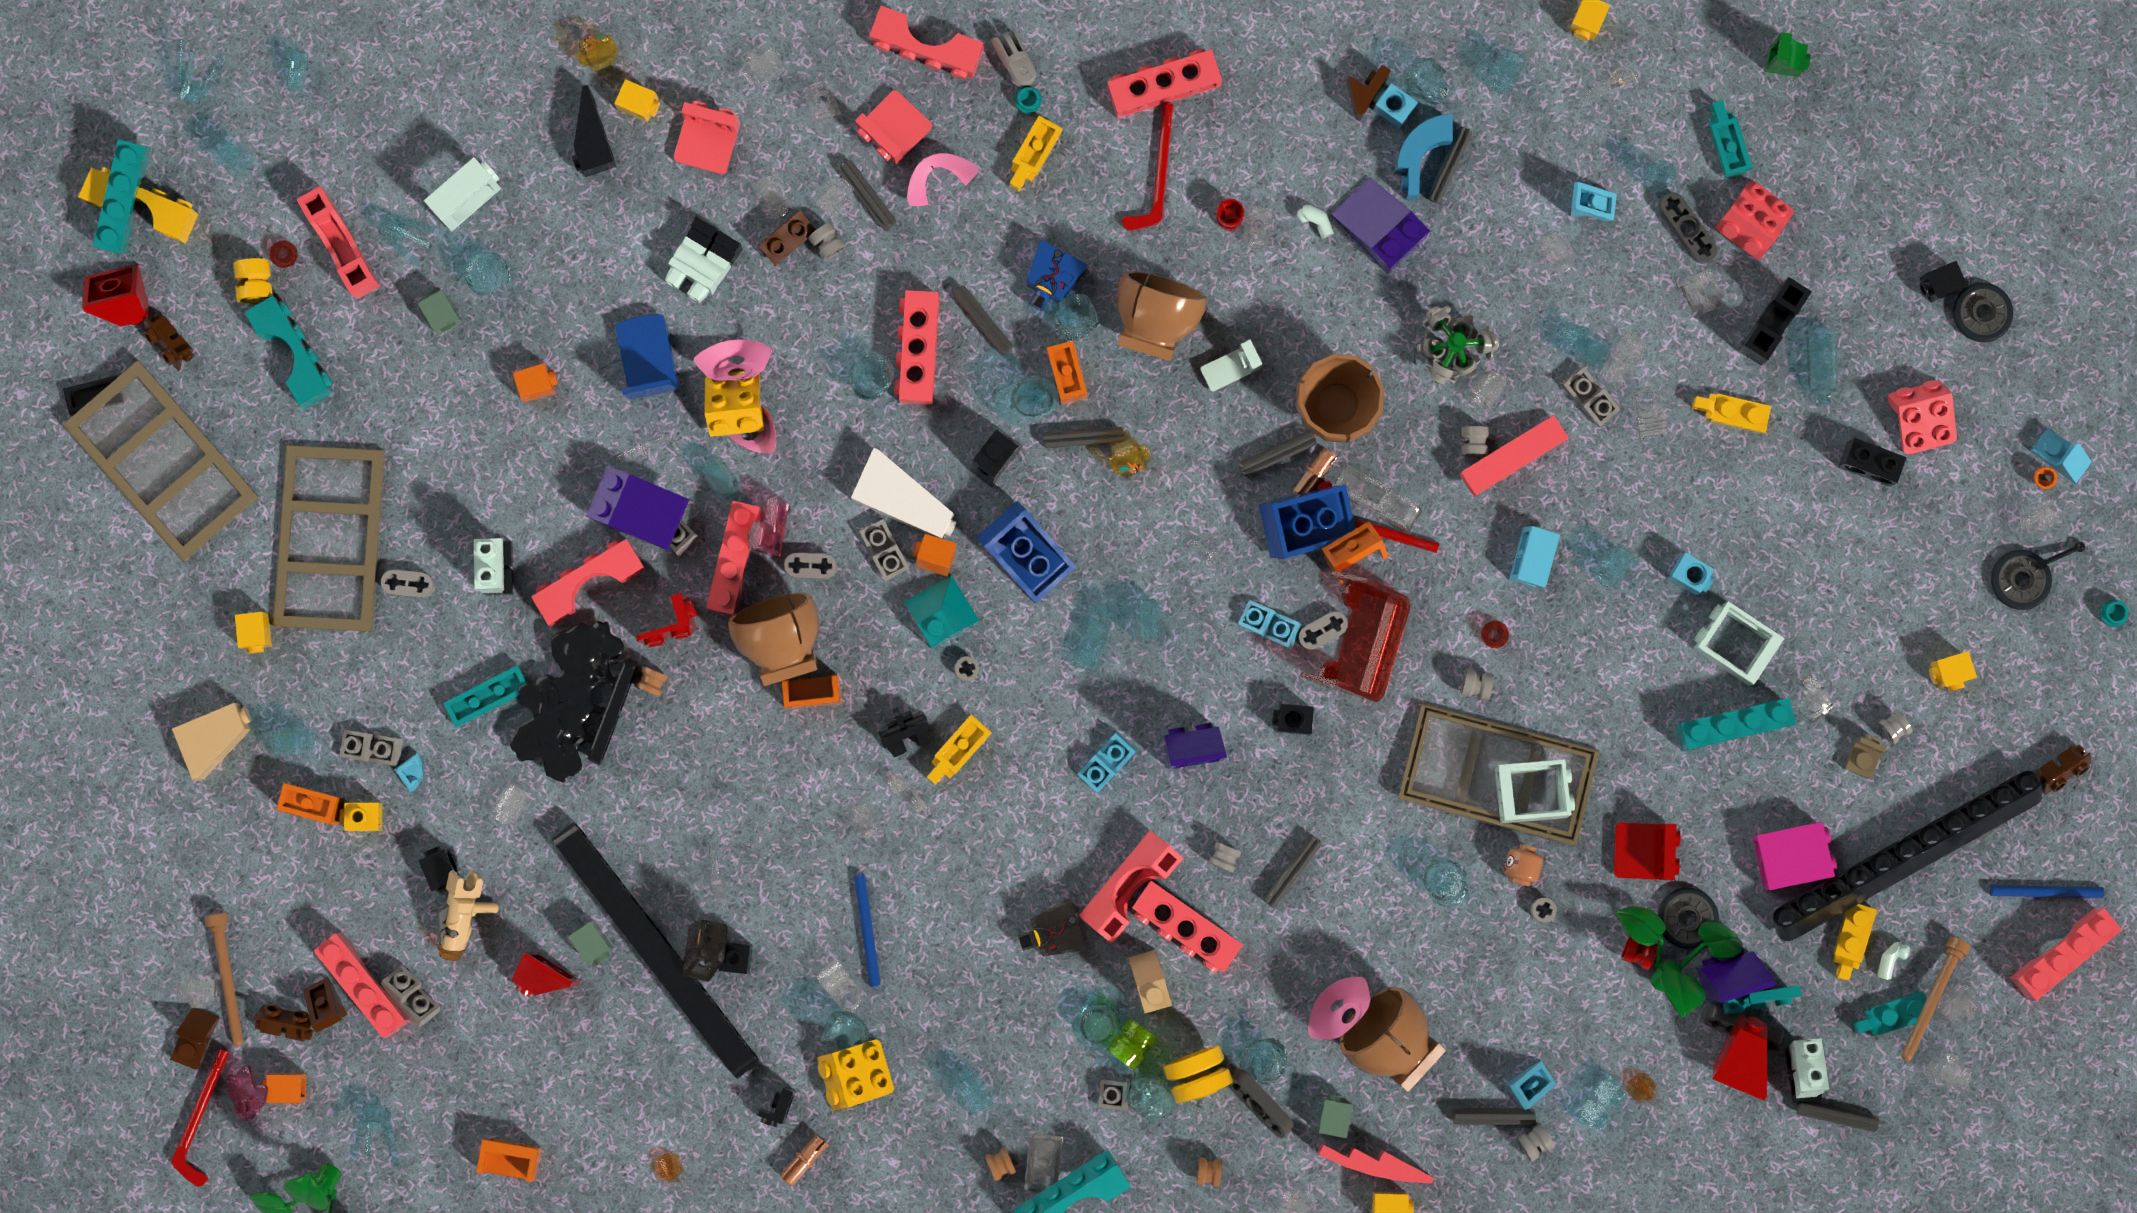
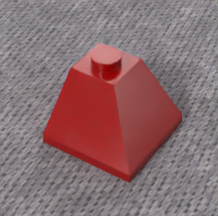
[82,263,149,327]
[511,951,580,997]

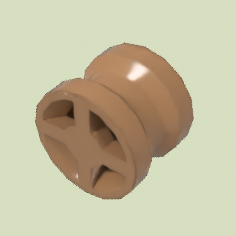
[634,666,668,697]
[985,1146,1016,1181]
[1196,1157,1222,1187]

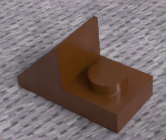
[1346,65,1391,122]
[303,977,347,1033]
[170,1007,219,1070]

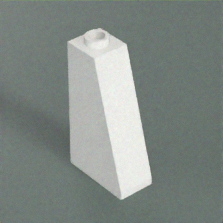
[851,448,957,539]

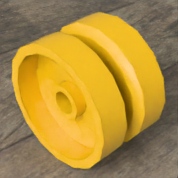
[1162,1045,1233,1104]

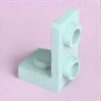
[1200,339,1262,392]

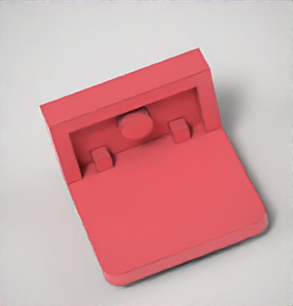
[855,90,932,165]
[674,101,740,175]
[1714,180,1794,261]
[1887,380,1957,455]

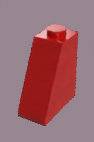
[1712,1013,1768,1101]

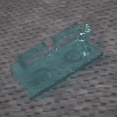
[1577,1075,1627,1134]

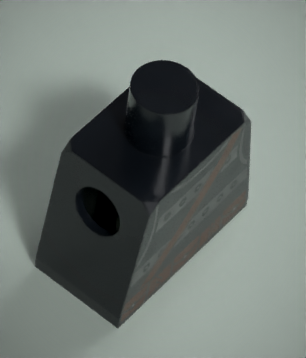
[970,429,1023,487]

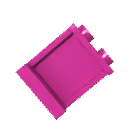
[1752,822,1837,890]

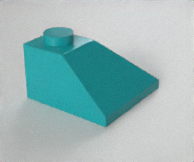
[904,574,979,650]

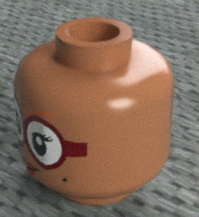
[1503,844,1543,887]

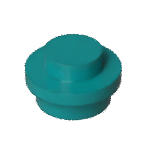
[1015,86,1042,114]
[2100,599,2129,627]

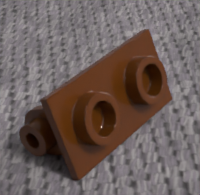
[758,210,816,266]
[143,314,195,371]
[2036,745,2092,795]
[254,1005,313,1042]

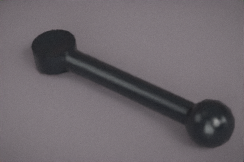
[2034,542,2086,570]

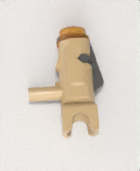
[437,870,498,961]

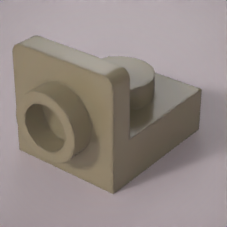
[1843,735,1887,779]

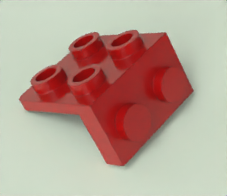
[636,593,698,648]
[1613,822,1681,880]

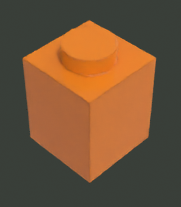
[513,363,558,402]
[913,534,957,577]
[262,1073,306,1103]

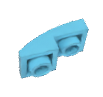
[1238,600,1303,650]
[1077,731,1138,793]

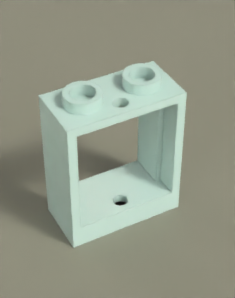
[424,157,501,232]
[1693,601,1785,686]
[1494,759,1575,824]

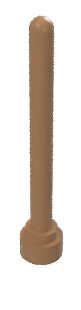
[204,912,244,1047]
[1901,936,1971,1062]

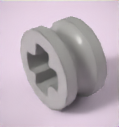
[955,656,980,682]
[1530,898,1557,923]

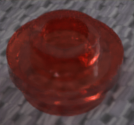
[270,241,298,268]
[1481,621,1509,648]

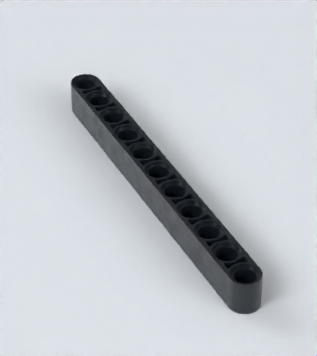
[1773,771,2042,941]
[552,822,760,1079]

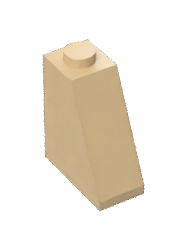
[172,703,251,781]
[1128,950,1172,1013]

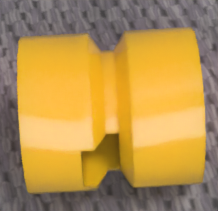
[233,258,273,304]

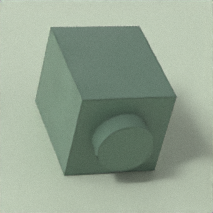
[418,290,462,336]
[568,921,613,966]
[1317,1094,1353,1138]

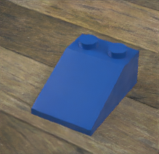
[1258,484,1356,559]
[976,501,1077,603]

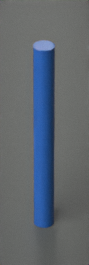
[854,874,881,987]
[1990,885,2104,898]

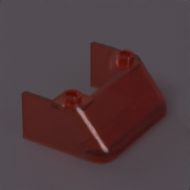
[1301,571,1410,702]

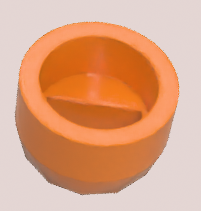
[2033,466,2057,489]

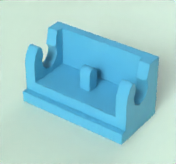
[1509,526,1560,588]

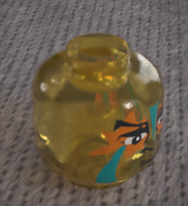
[576,31,619,72]
[1108,438,1151,478]

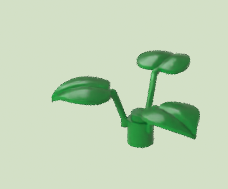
[1615,906,1743,1018]
[249,1164,342,1213]

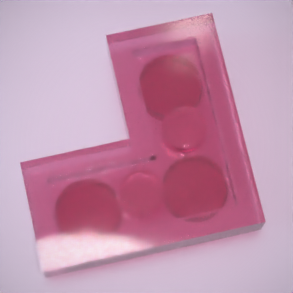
[747,498,789,557]

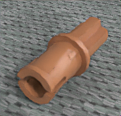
[1293,447,1338,495]
[781,1133,829,1186]

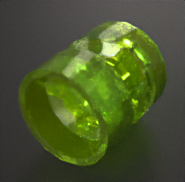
[1106,1017,1158,1071]

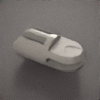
[990,29,1036,88]

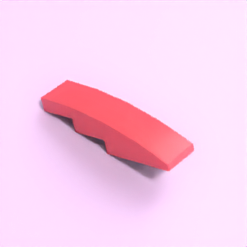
[1459,415,1569,497]
[1317,1143,1434,1183]

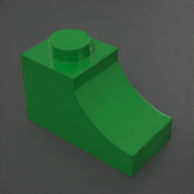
[1766,32,1811,77]

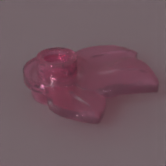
[226,1065,268,1121]

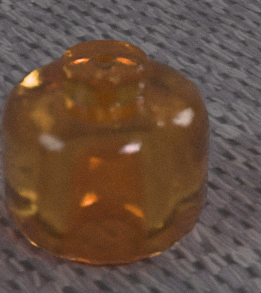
[1627,1073,1657,1103]
[653,1153,684,1183]

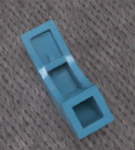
[1395,114,1453,200]

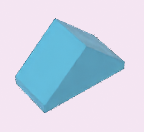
[1505,1061,1556,1110]

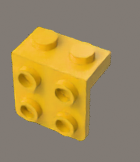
[704,371,765,437]
[817,1039,894,1111]

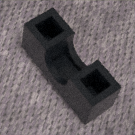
[1738,277,1812,365]

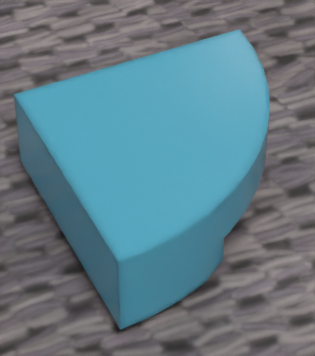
[394,753,423,792]

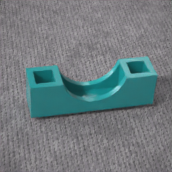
[93,139,152,254]
[244,296,333,410]
[1676,698,1796,751]
[1013,1150,1131,1213]

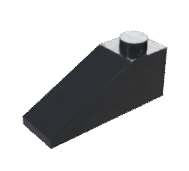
[572,85,617,177]

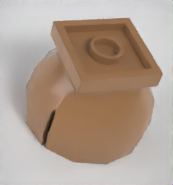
[1116,271,1207,361]
[1295,354,1385,443]
[728,592,820,686]
[1339,987,1446,1092]

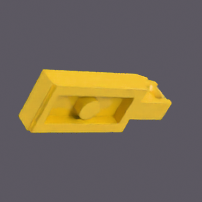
[1009,115,1063,192]
[1692,394,1771,434]
[927,715,992,785]
[1833,904,1877,981]

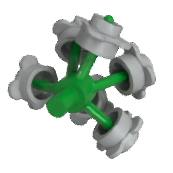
[1417,306,1499,384]

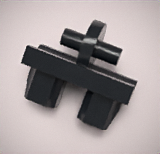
[879,708,931,757]

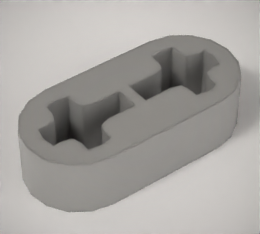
[784,553,837,580]
[381,570,435,598]
[1298,611,1348,650]

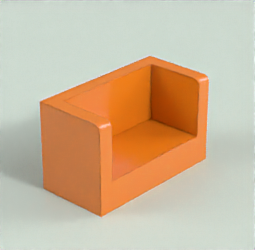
[1046,341,1088,405]
[1322,521,1388,584]
[782,674,842,709]
[276,783,345,825]
[476,1138,542,1183]

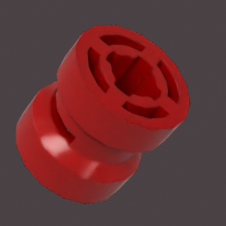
[1216,199,1244,231]
[1621,936,1658,970]

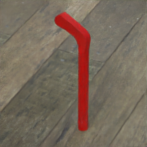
[1122,103,1174,231]
[1318,480,1439,553]
[171,1048,230,1187]

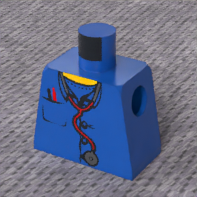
[1027,240,1087,311]

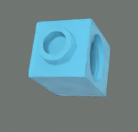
[1373,83,1418,130]
[1667,553,1715,595]

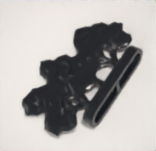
[510,621,639,783]

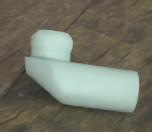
[1297,205,1334,239]
[1877,942,1910,980]

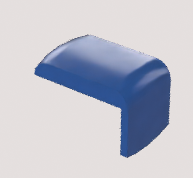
[615,315,679,400]

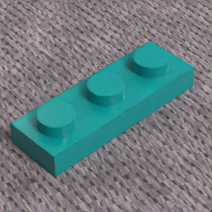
[443,665,528,728]

